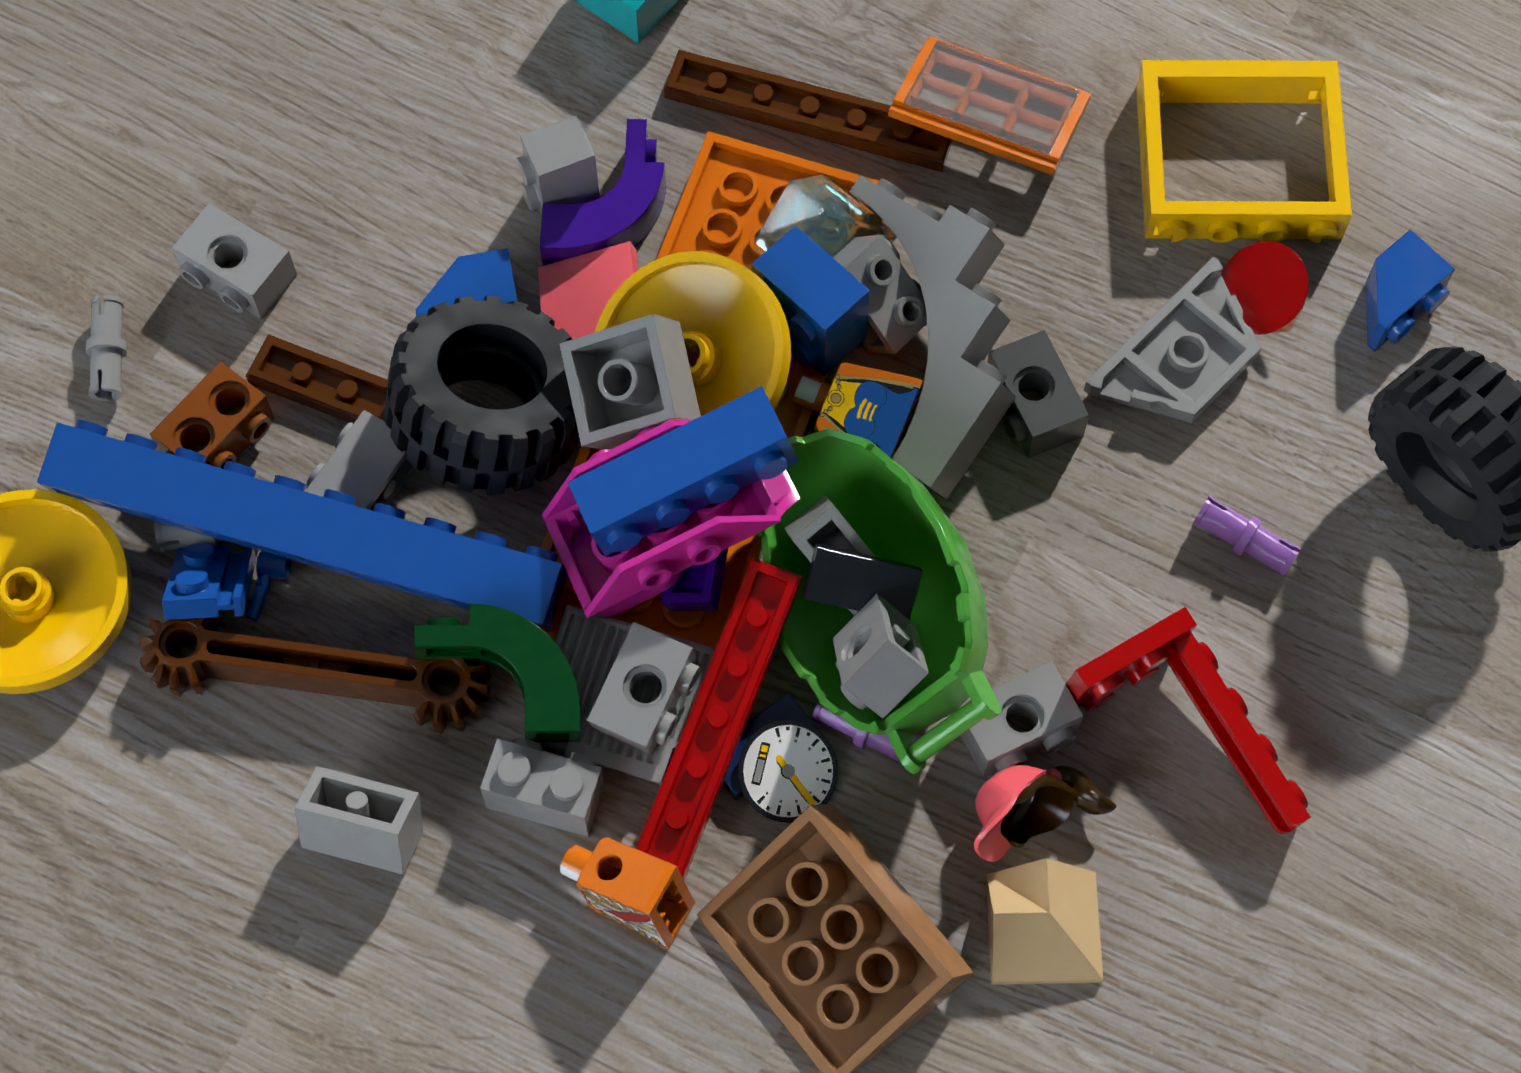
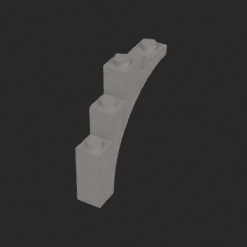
[850,175,1016,499]

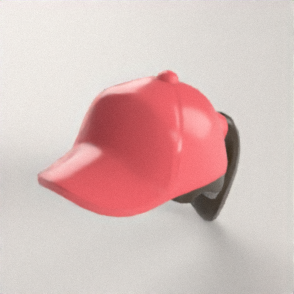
[974,765,1116,862]

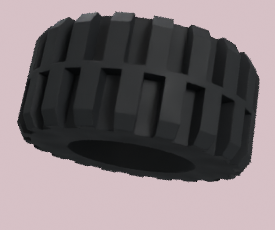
[384,295,579,495]
[1368,346,1521,552]

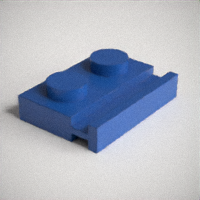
[162,543,256,620]

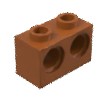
[150,361,275,469]

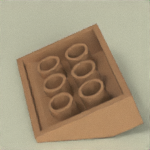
[696,804,974,1073]

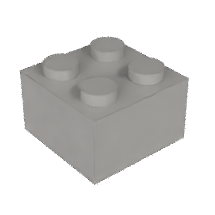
[559,314,701,450]

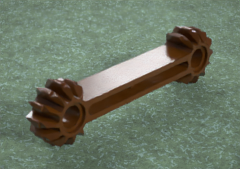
[139,617,492,734]

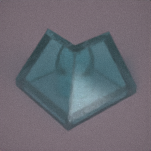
[756,175,897,257]

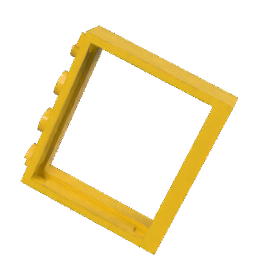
[1136,60,1352,243]

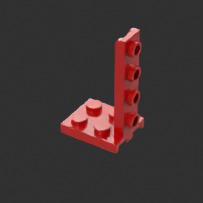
[1066,607,1311,834]

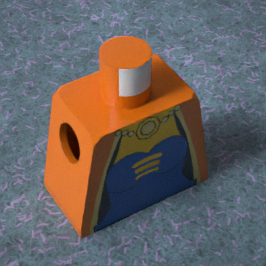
[793,363,923,458]

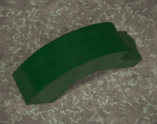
[414,604,580,742]

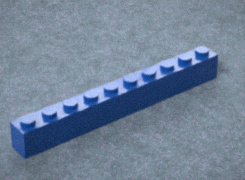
[37,420,567,633]

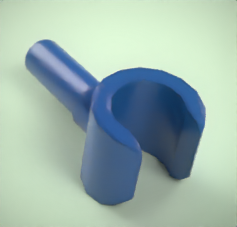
[245,551,292,621]

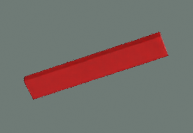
[636,558,803,880]

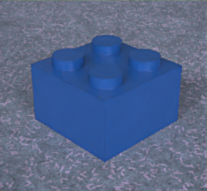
[751,225,870,377]

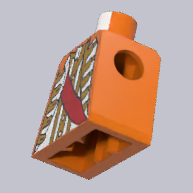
[560,837,695,950]

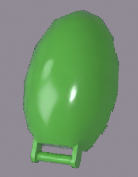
[755,427,1001,774]

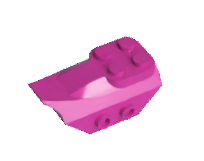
[542,420,801,618]

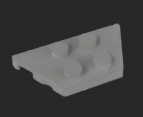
[1084,256,1261,423]

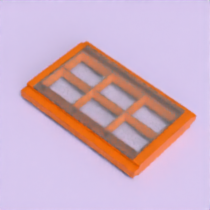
[888,36,1092,176]

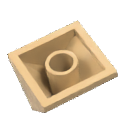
[986,858,1103,985]

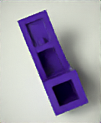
[540,119,666,266]

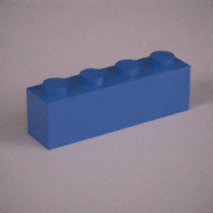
[568,386,799,556]

